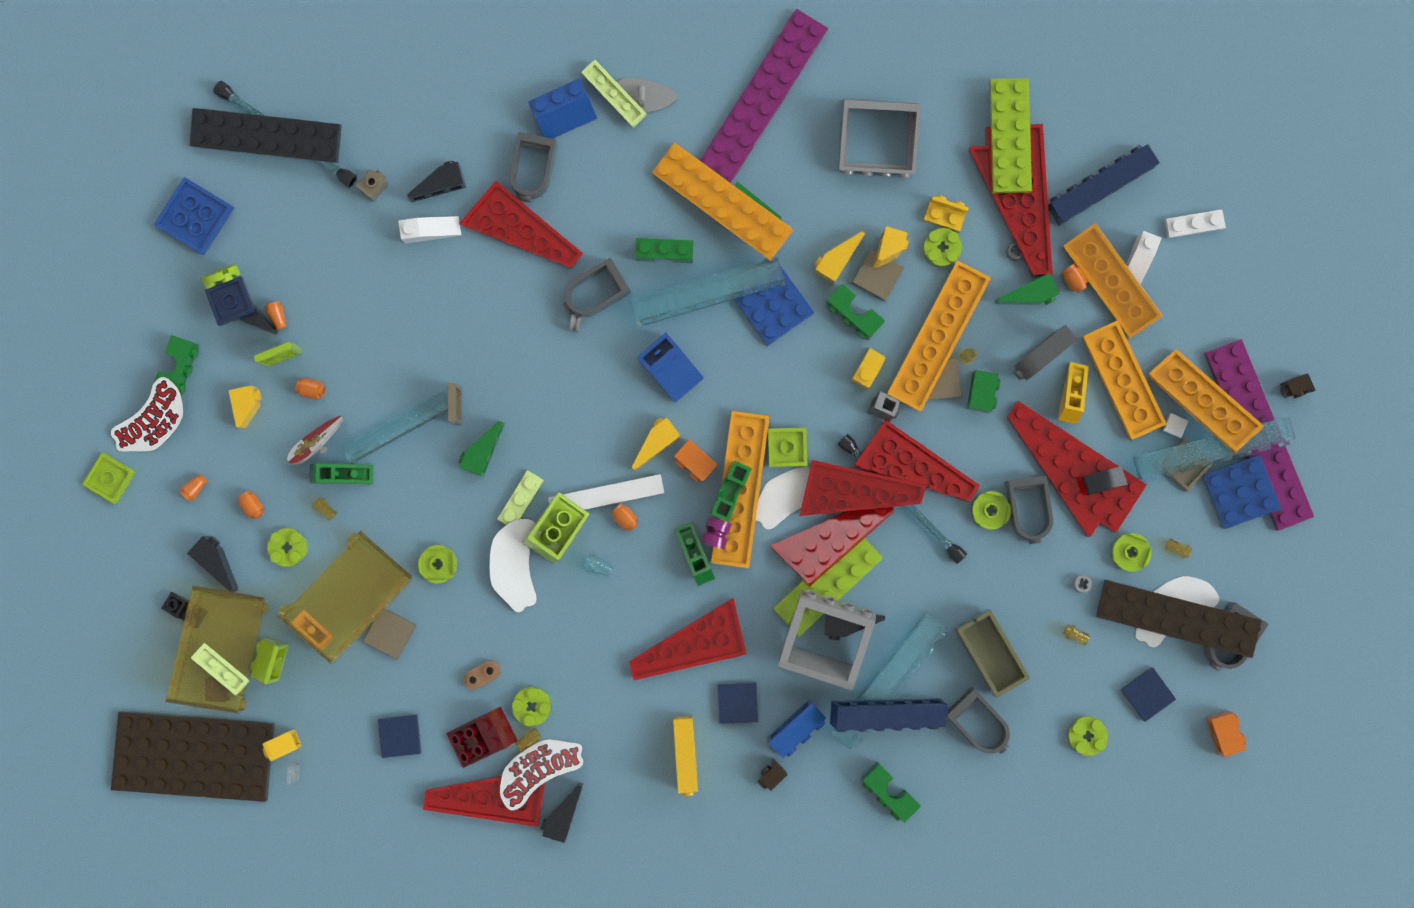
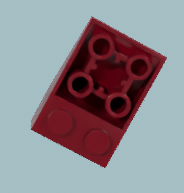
[446,706,518,768]

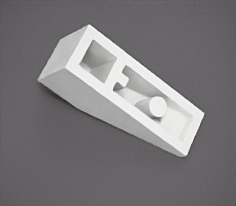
[399,216,462,244]
[1126,231,1161,284]

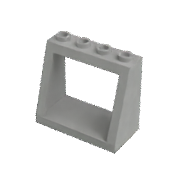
[838,99,921,178]
[778,589,876,691]

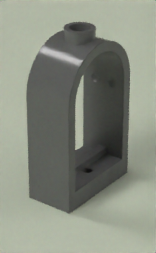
[510,132,557,202]
[563,257,631,317]
[1013,325,1078,381]
[1005,475,1053,544]
[1204,602,1268,671]
[947,687,1010,754]

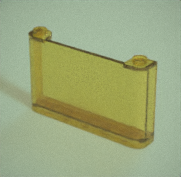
[277,531,412,665]
[165,586,268,714]

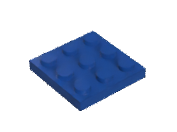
[154,177,234,255]
[735,267,814,346]
[1203,455,1282,529]

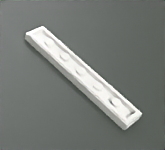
[548,474,665,510]

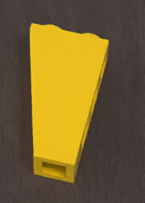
[673,716,698,796]

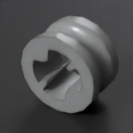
[569,314,582,332]
[1072,575,1092,593]

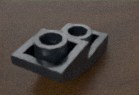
[1082,466,1128,495]
[161,592,208,628]

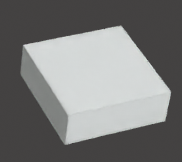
[1162,413,1188,439]

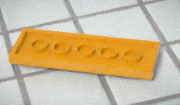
[1063,223,1163,338]
[1082,320,1167,441]
[1148,349,1264,454]

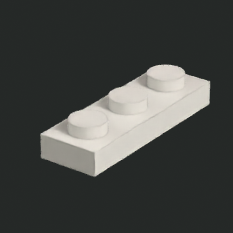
[1164,209,1226,239]

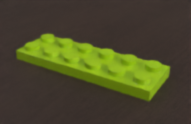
[989,78,1032,193]
[773,539,883,637]

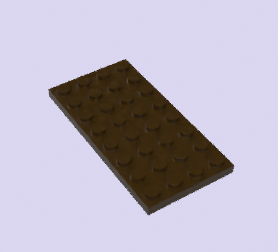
[111,711,274,802]

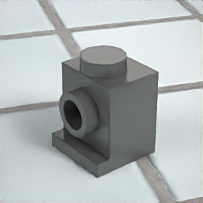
[867,391,900,422]

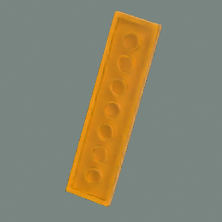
[652,142,794,261]
[887,260,991,413]
[711,411,770,568]

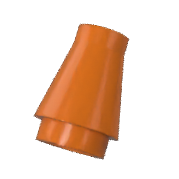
[265,301,287,330]
[179,474,208,502]

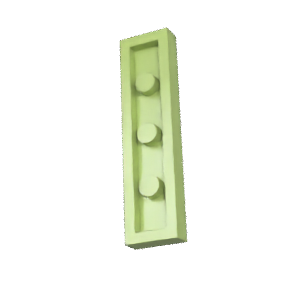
[581,60,647,128]

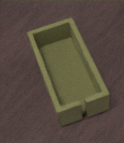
[954,609,1030,698]

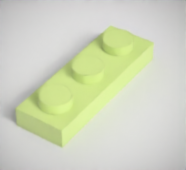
[497,470,544,525]
[191,643,250,696]

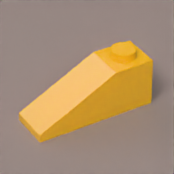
[814,231,865,285]
[1058,362,1089,424]
[632,417,681,471]

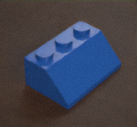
[528,78,597,139]
[767,699,826,758]

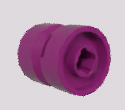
[701,517,732,549]

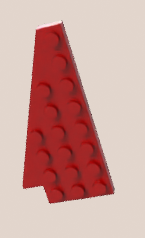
[968,124,1053,276]
[1007,401,1147,537]

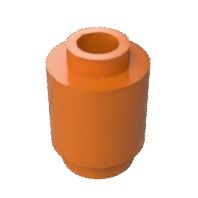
[1061,264,1088,293]
[295,378,326,400]
[237,490,265,520]
[611,503,639,532]

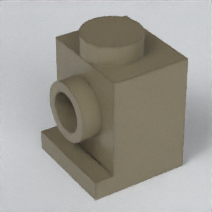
[355,169,389,201]

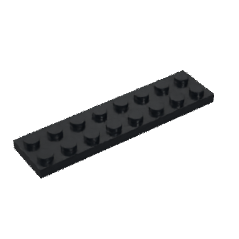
[189,108,342,163]

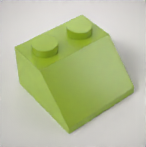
[250,638,289,685]

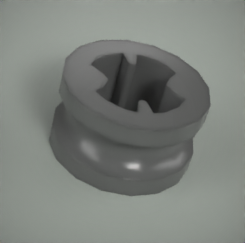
[1006,242,1024,261]

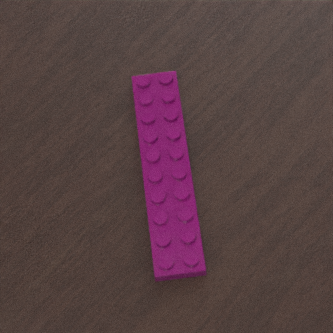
[700,9,828,183]
[1204,339,1314,531]

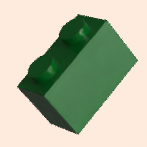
[966,370,1000,413]

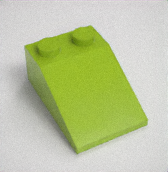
[522,492,590,564]

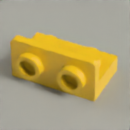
[923,195,969,233]

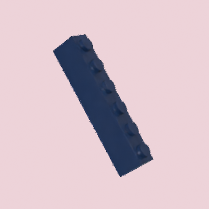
[1048,144,1160,226]
[830,698,948,732]

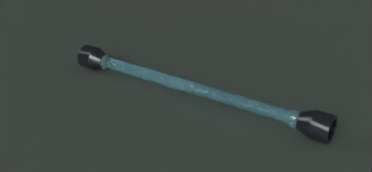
[213,81,357,188]
[837,434,967,564]

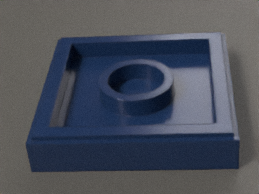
[205,276,256,326]
[1121,667,1176,722]
[718,683,758,724]
[378,714,421,758]

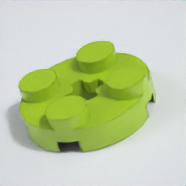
[923,228,962,267]
[200,264,240,289]
[971,491,1011,530]
[267,528,308,567]
[1111,533,1152,572]
[418,545,458,584]
[512,687,551,727]
[1067,716,1108,756]

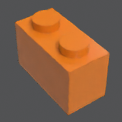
[674,439,718,483]
[1205,711,1246,757]

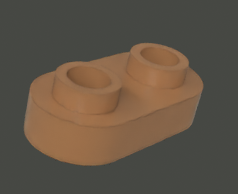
[464,660,501,690]

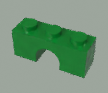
[635,238,694,264]
[826,283,885,340]
[154,335,199,395]
[709,460,752,522]
[862,761,921,823]

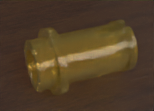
[960,348,977,364]
[312,497,338,521]
[1165,538,1192,559]
[1063,625,1090,646]
[515,728,541,751]

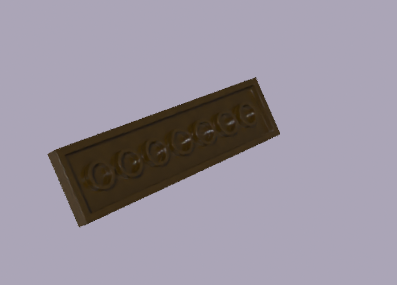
[1096,580,1262,658]

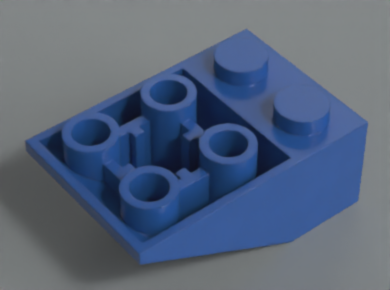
[637,333,704,403]

